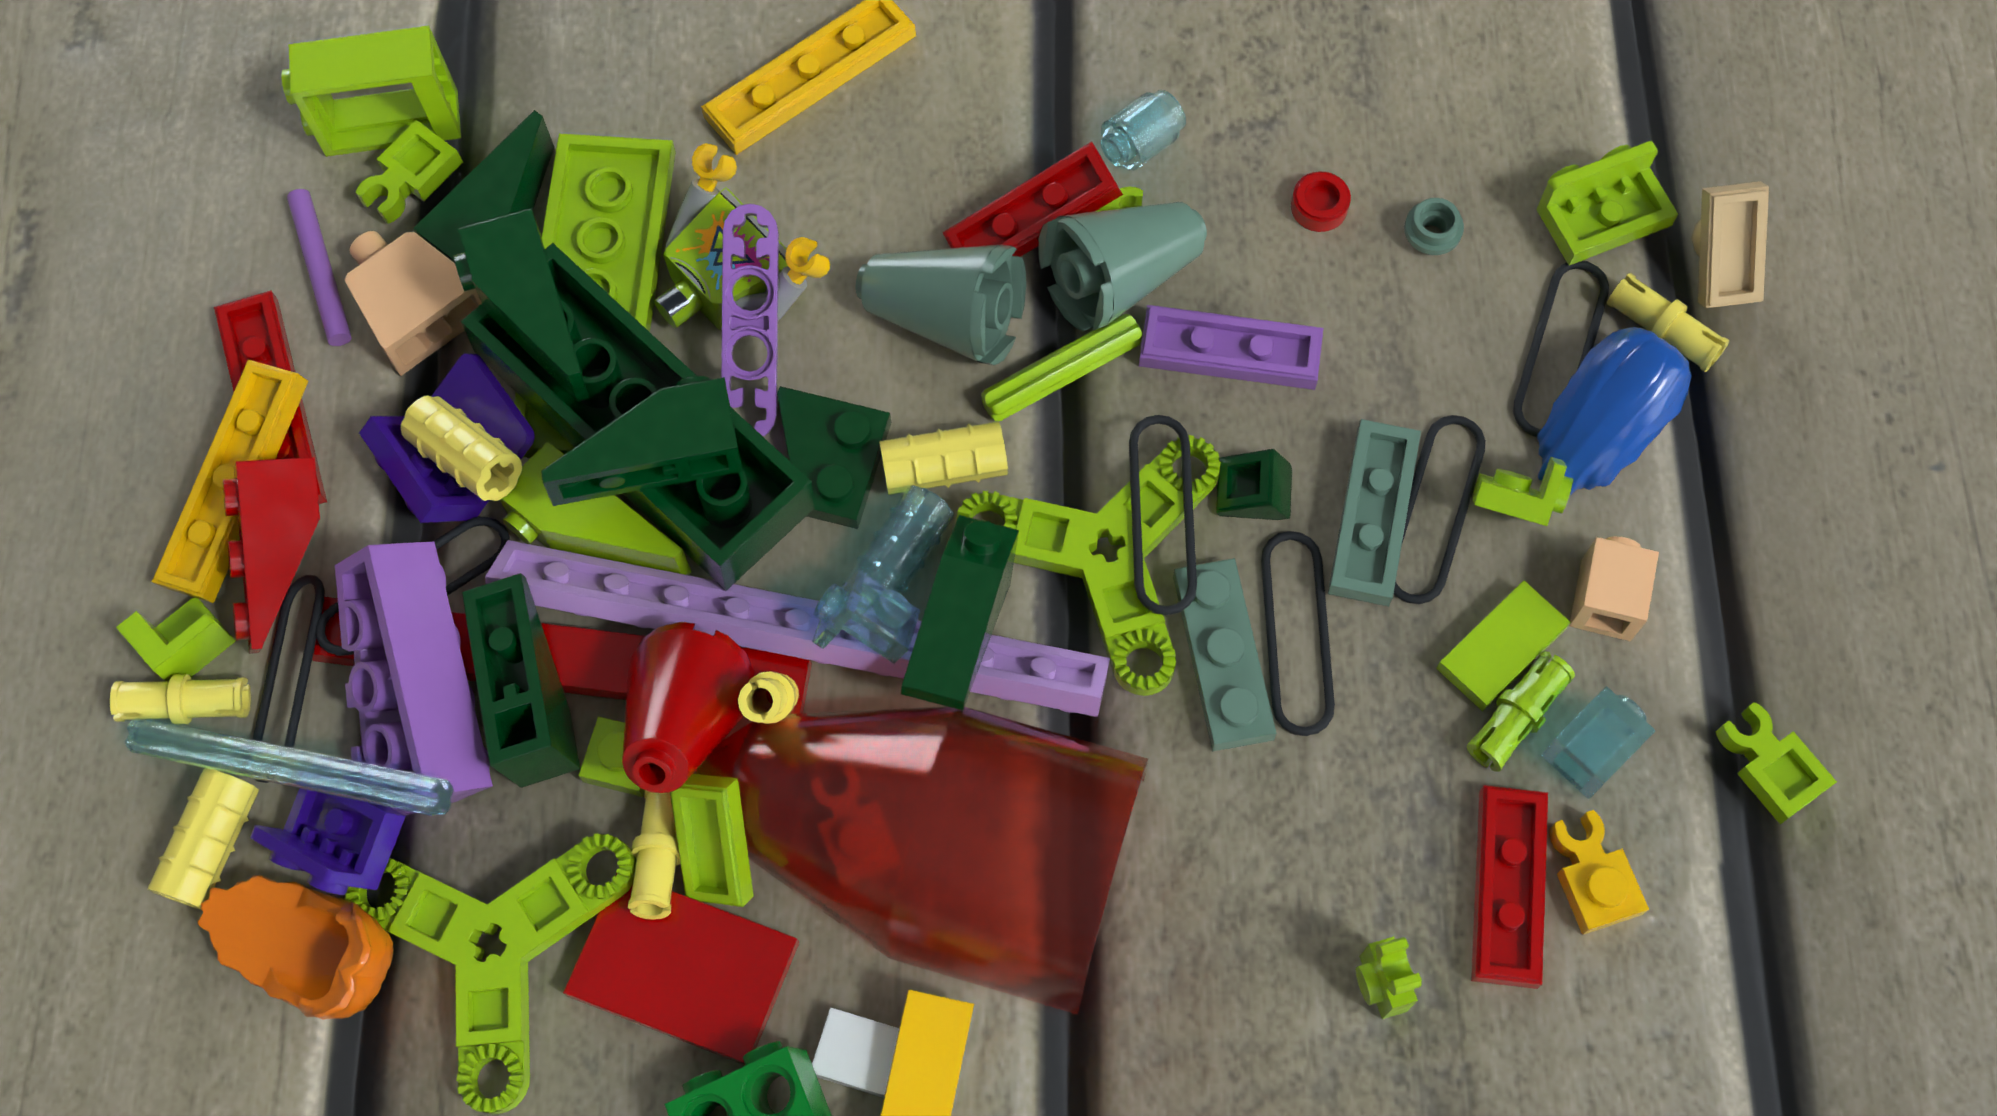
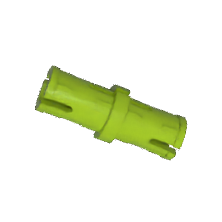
[1466,651,1575,772]

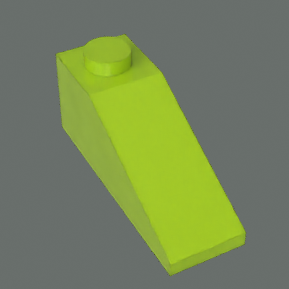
[500,441,692,575]

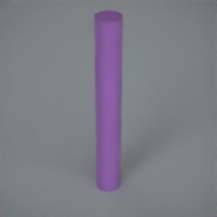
[287,189,352,346]

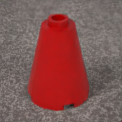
[622,622,755,793]

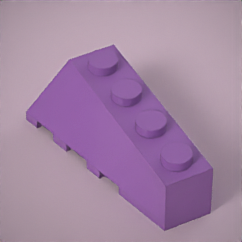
[335,541,493,816]

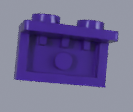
[250,769,406,895]

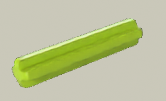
[981,314,1142,421]

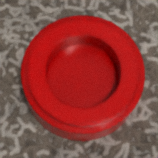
[1291,171,1351,232]

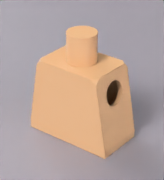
[344,231,481,376]

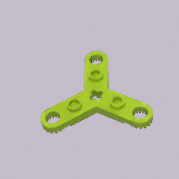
[956,435,1221,696]
[345,834,636,1114]

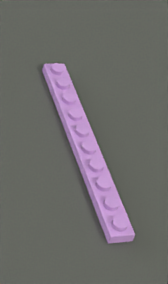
[485,540,1110,717]

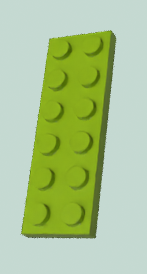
[514,133,676,458]

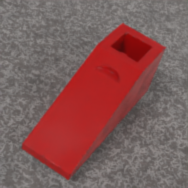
[223,457,320,654]

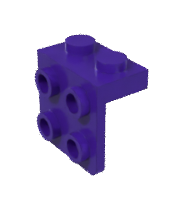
[359,354,535,523]

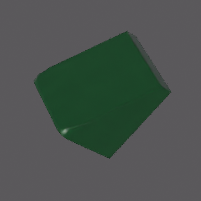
[1216,449,1292,520]

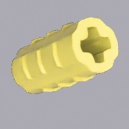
[401,395,522,501]
[879,421,1008,495]
[147,768,259,910]

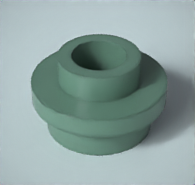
[1404,198,1464,255]

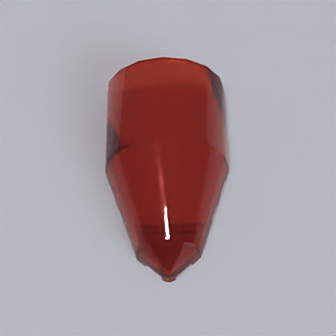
[695,706,1148,1015]

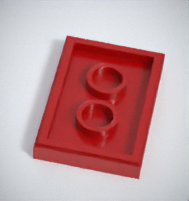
[563,873,800,1065]

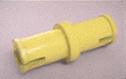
[1607,273,1729,372]
[738,671,799,724]
[110,674,251,725]
[628,790,680,920]

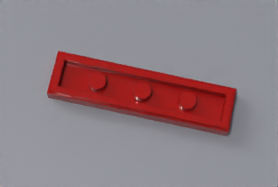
[214,290,327,504]

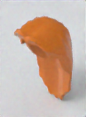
[198,875,394,1020]

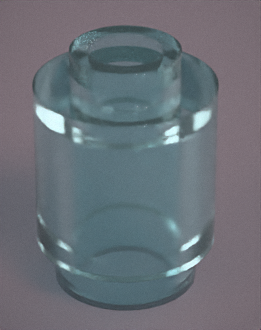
[1100,90,1186,171]

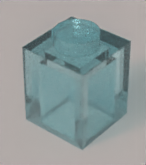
[1541,686,1656,799]

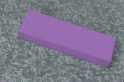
[1139,305,1323,390]

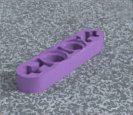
[721,204,779,437]

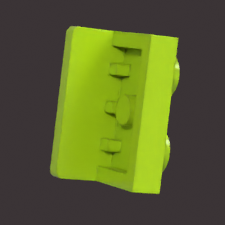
[1536,141,1678,266]

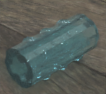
[842,485,954,615]

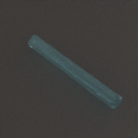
[125,719,454,816]

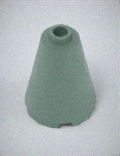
[1039,202,1207,331]
[855,245,1026,366]

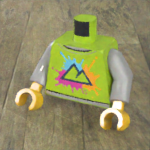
[654,143,830,331]

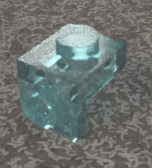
[812,569,920,664]

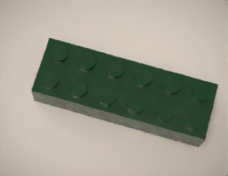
[461,243,815,591]

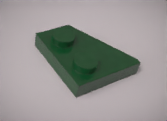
[777,386,892,529]

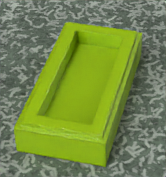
[1436,580,1571,712]
[670,774,754,907]

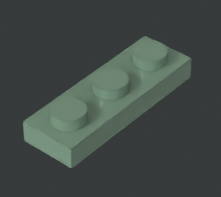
[1328,419,1421,607]
[1173,558,1277,752]

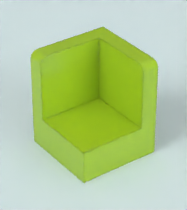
[116,598,236,681]

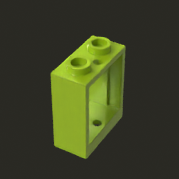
[281,25,461,157]

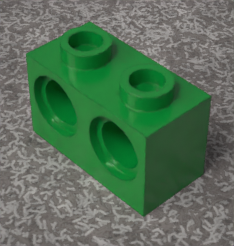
[664,1041,832,1116]

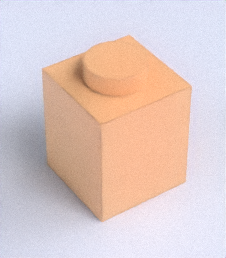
[1569,536,1659,641]

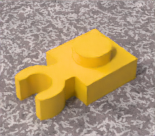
[1549,810,1649,935]

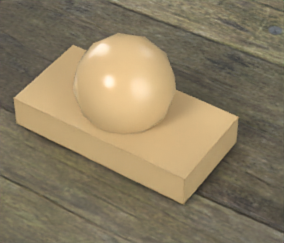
[1691,181,1769,308]

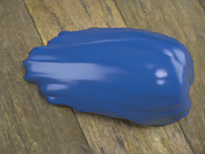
[1537,326,1691,495]

